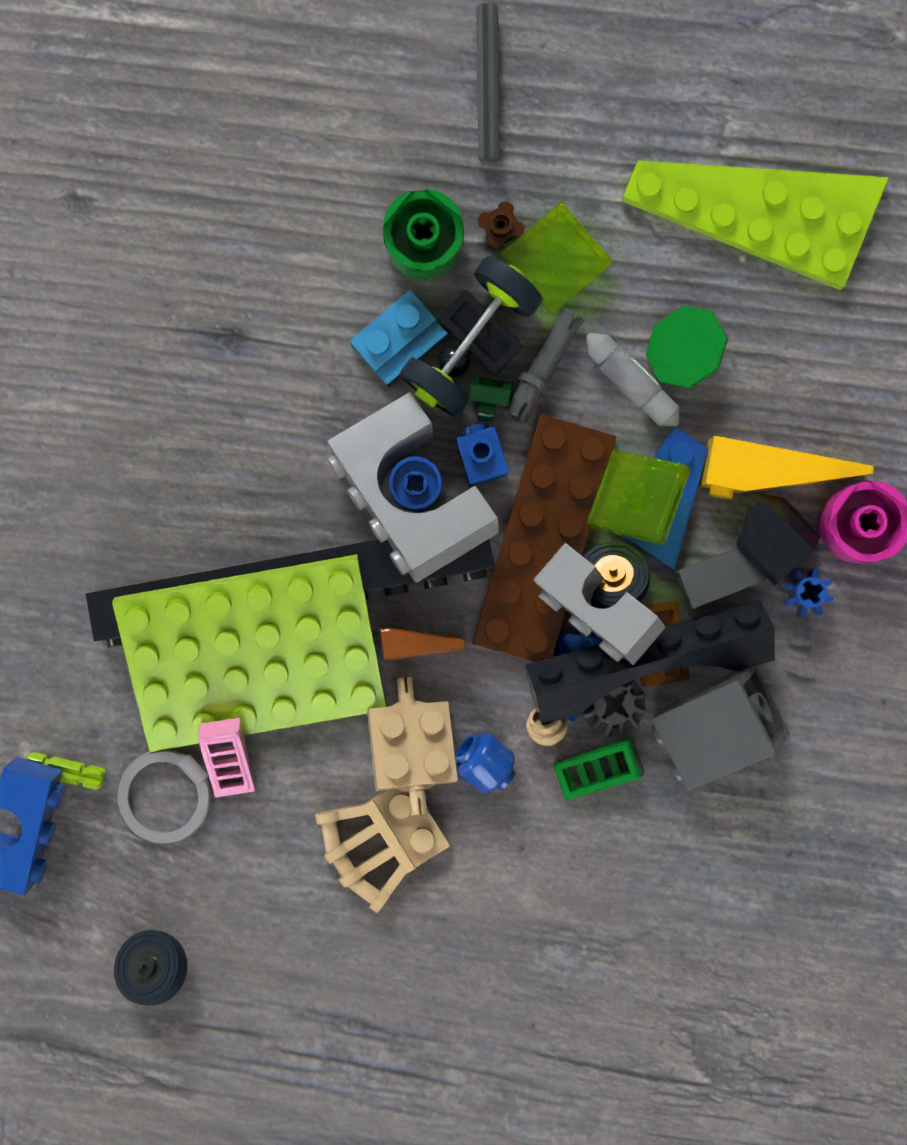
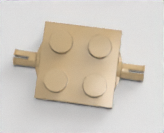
[367,677,458,816]

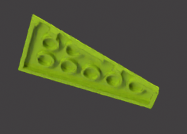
[621,160,889,290]

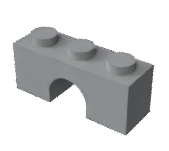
[533,543,666,665]

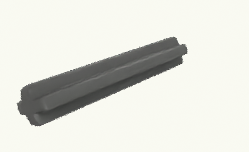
[477,3,500,162]

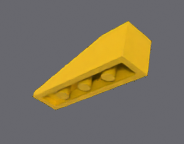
[699,436,874,499]

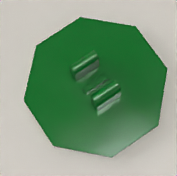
[645,306,729,389]

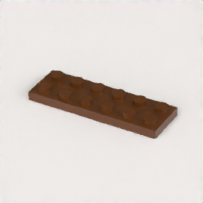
[472,414,617,662]

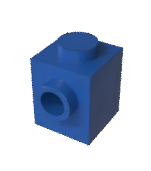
[456,423,509,488]

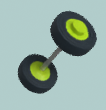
[400,256,543,417]

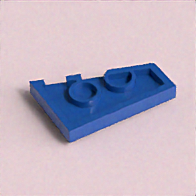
[606,427,708,571]

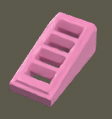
[198,718,255,797]

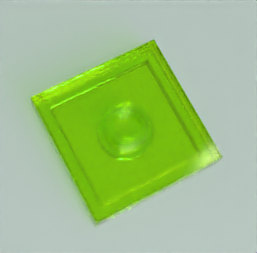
[501,201,614,316]
[587,449,690,545]

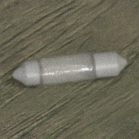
[587,333,679,426]

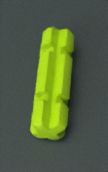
[27,752,106,790]

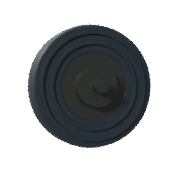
[114,930,187,1006]

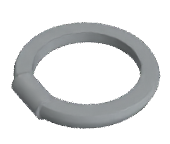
[117,749,212,844]

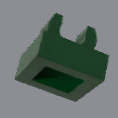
[468,376,512,422]

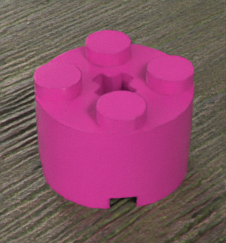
[817,481,907,564]

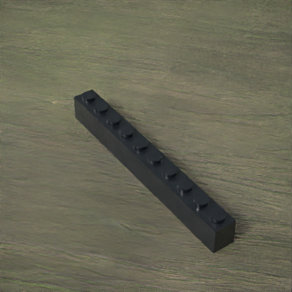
[85,539,495,648]

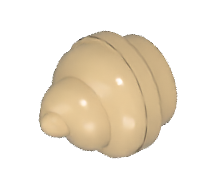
[526,708,567,746]

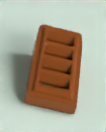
[380,628,465,661]

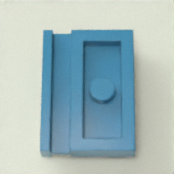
[350,290,448,387]

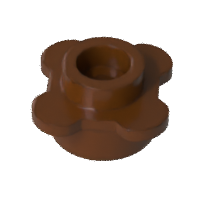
[478,201,524,249]

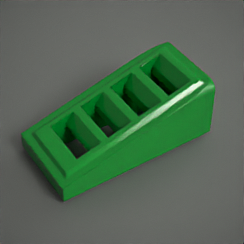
[552,735,644,801]

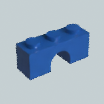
[0,757,65,896]

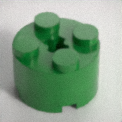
[383,189,464,282]

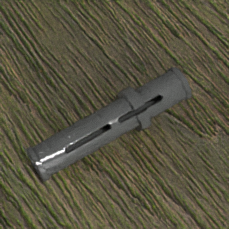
[502,308,584,424]

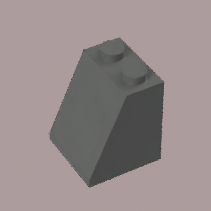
[651,666,790,792]

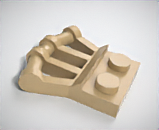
[315,789,450,913]

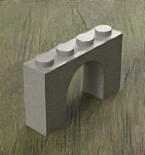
[327,392,499,583]

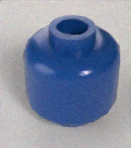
[455,733,515,793]

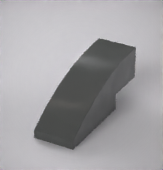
[674,547,798,609]

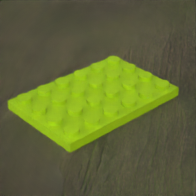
[112,555,387,752]

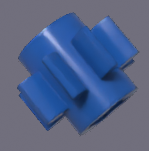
[781,568,834,617]

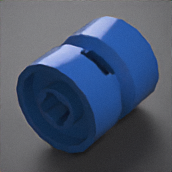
[389,456,442,513]

